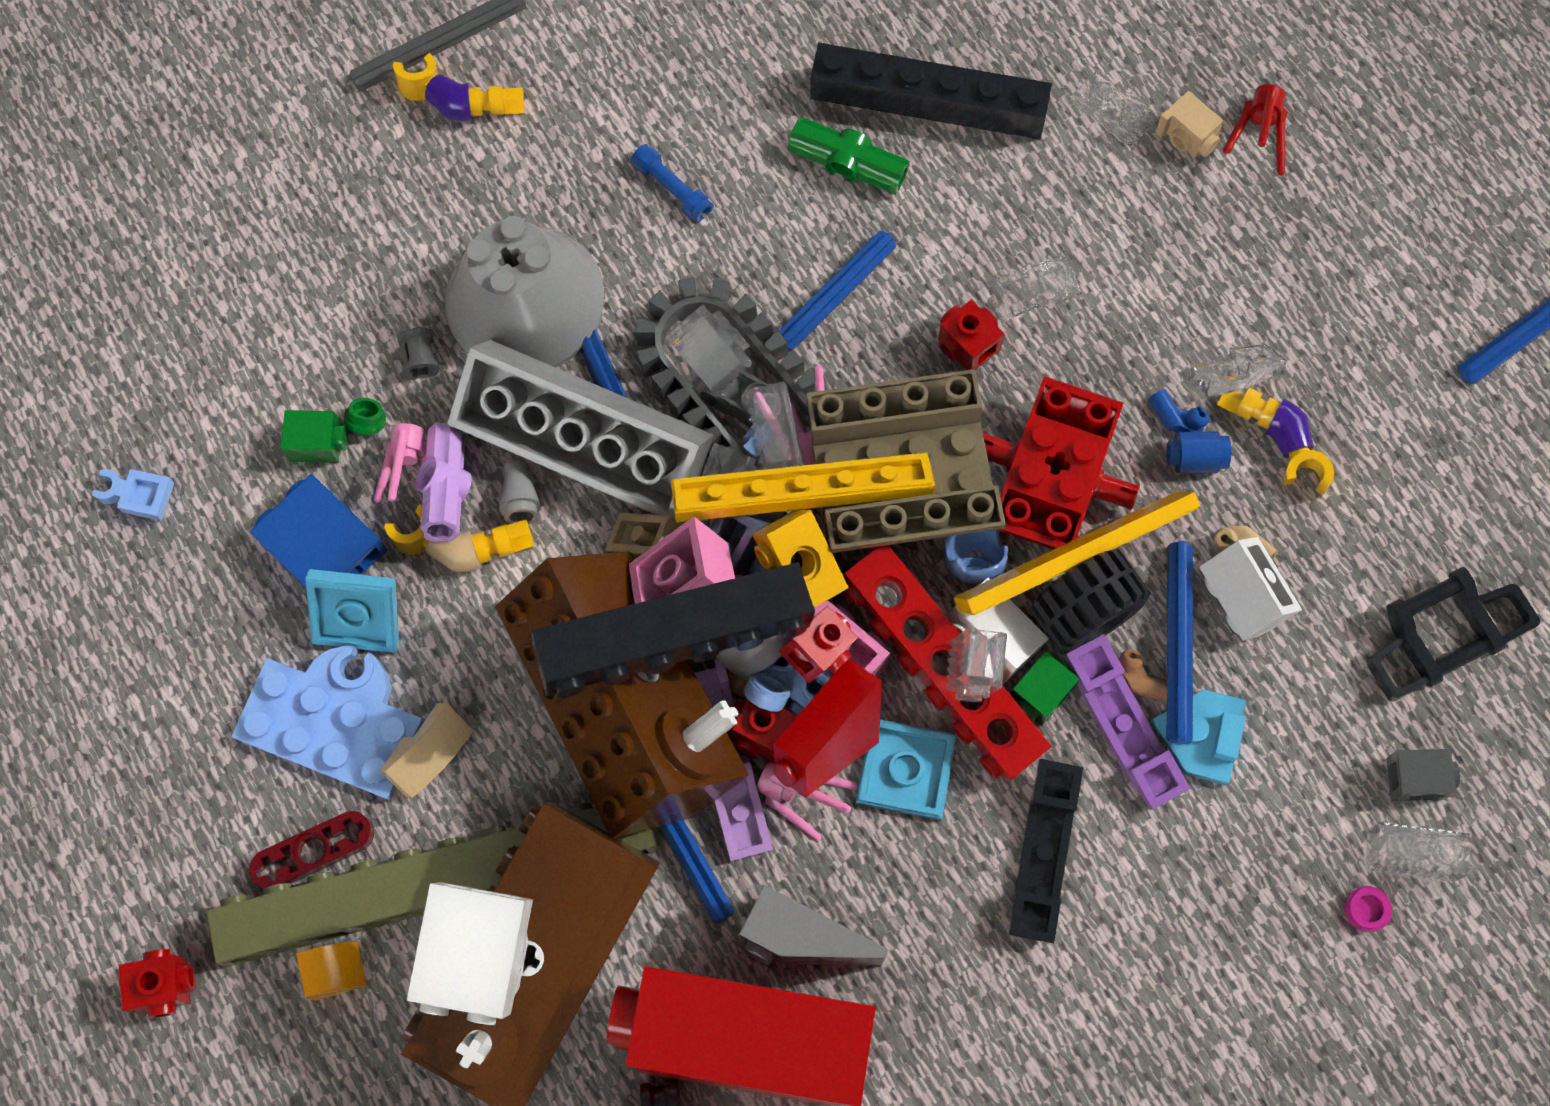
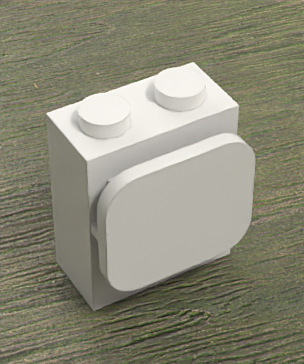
[407,882,533,1025]

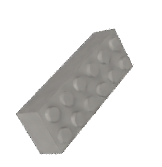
[447,340,714,519]

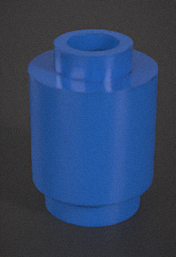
[1166,431,1231,473]

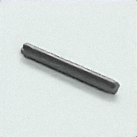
[350,0,526,91]

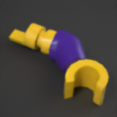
[392,53,525,121]
[1217,386,1334,496]

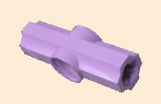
[415,422,472,543]

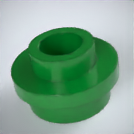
[344,398,386,435]

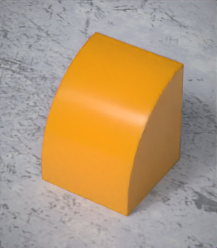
[296,942,367,1001]

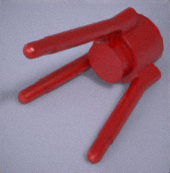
[1223,84,1288,176]

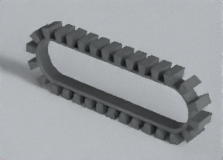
[635,277,917,574]

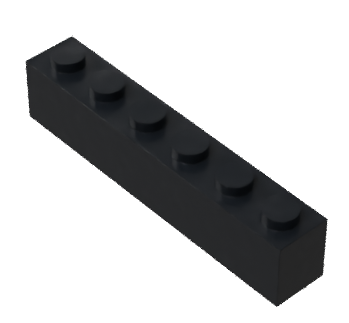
[810,42,1052,140]
[531,562,815,698]

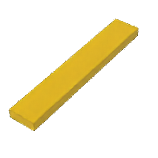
[671,452,935,523]
[953,492,1200,615]

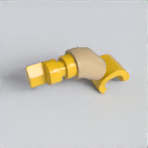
[384,504,535,572]

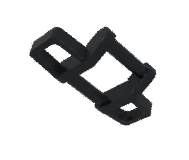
[1367,567,1540,702]

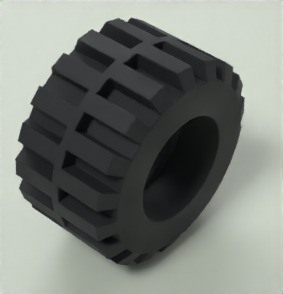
[1030,549,1151,655]

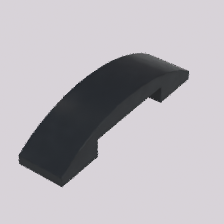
[1009,759,1084,944]

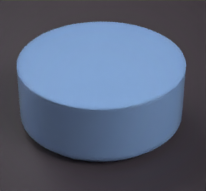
[744,672,790,711]

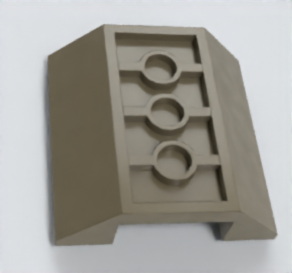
[806,369,1006,553]

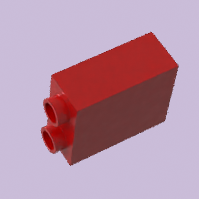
[607,966,876,1106]

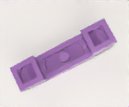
[1065,634,1190,810]

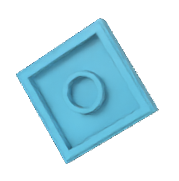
[305,569,399,653]
[855,719,957,821]

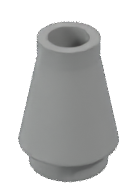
[499,461,541,524]

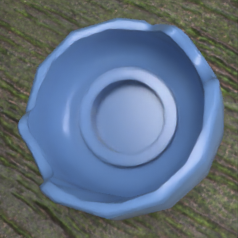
[943,530,1008,585]

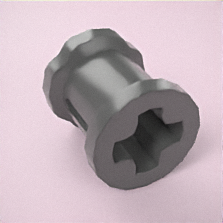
[397,327,440,380]

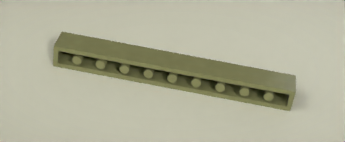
[206,803,658,967]

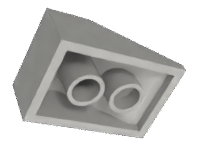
[739,885,888,967]

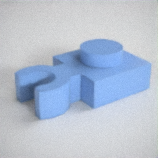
[92,469,174,521]

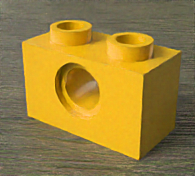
[752,510,849,608]

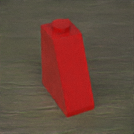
[774,659,882,798]

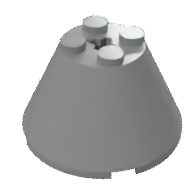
[445,216,605,367]

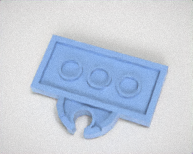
[231,645,425,800]

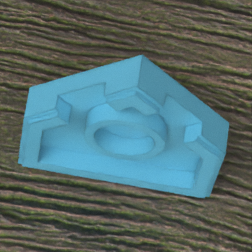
[1150,690,1246,785]

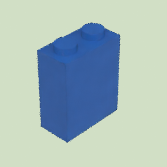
[249,473,388,588]

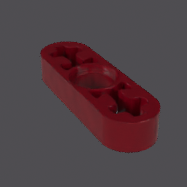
[249,811,374,889]

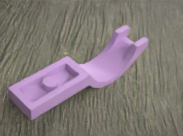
[695,660,773,861]

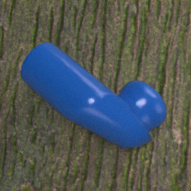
[1148,389,1209,432]

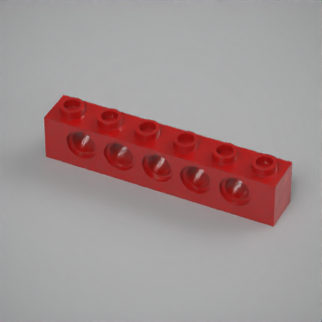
[842,545,1052,781]

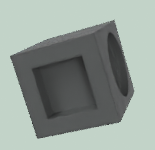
[1386,749,1460,801]

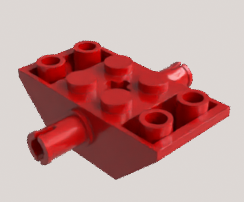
[982,376,1140,550]

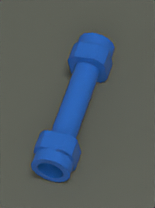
[631,144,714,222]

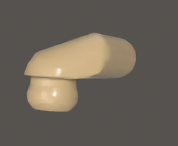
[1214,526,1278,560]

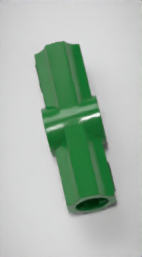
[788,117,910,195]

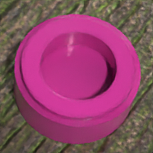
[1344,886,1392,932]

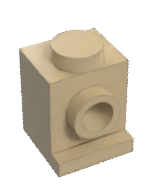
[1155,91,1224,158]

